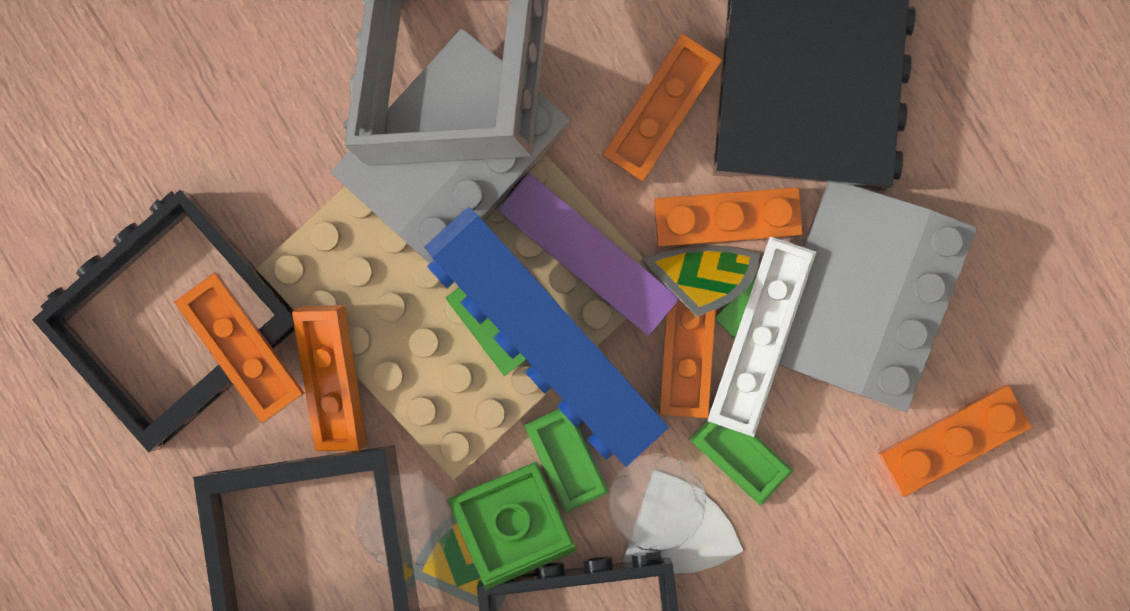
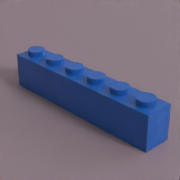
[424,206,669,467]

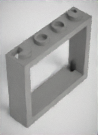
[343,0,549,165]

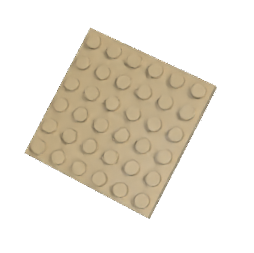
[256,154,664,481]

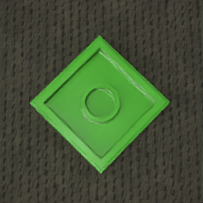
[447,461,576,590]

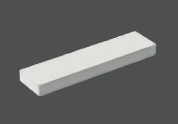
[707,237,816,437]

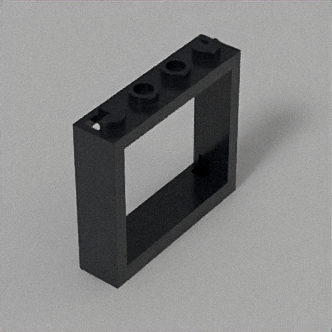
[32,190,295,453]
[193,445,420,611]
[477,551,678,611]

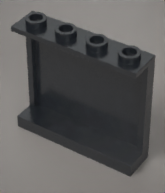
[713,0,916,191]

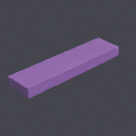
[498,173,679,336]

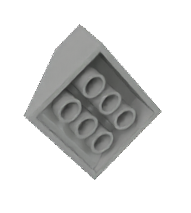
[330,28,570,263]
[779,183,977,412]

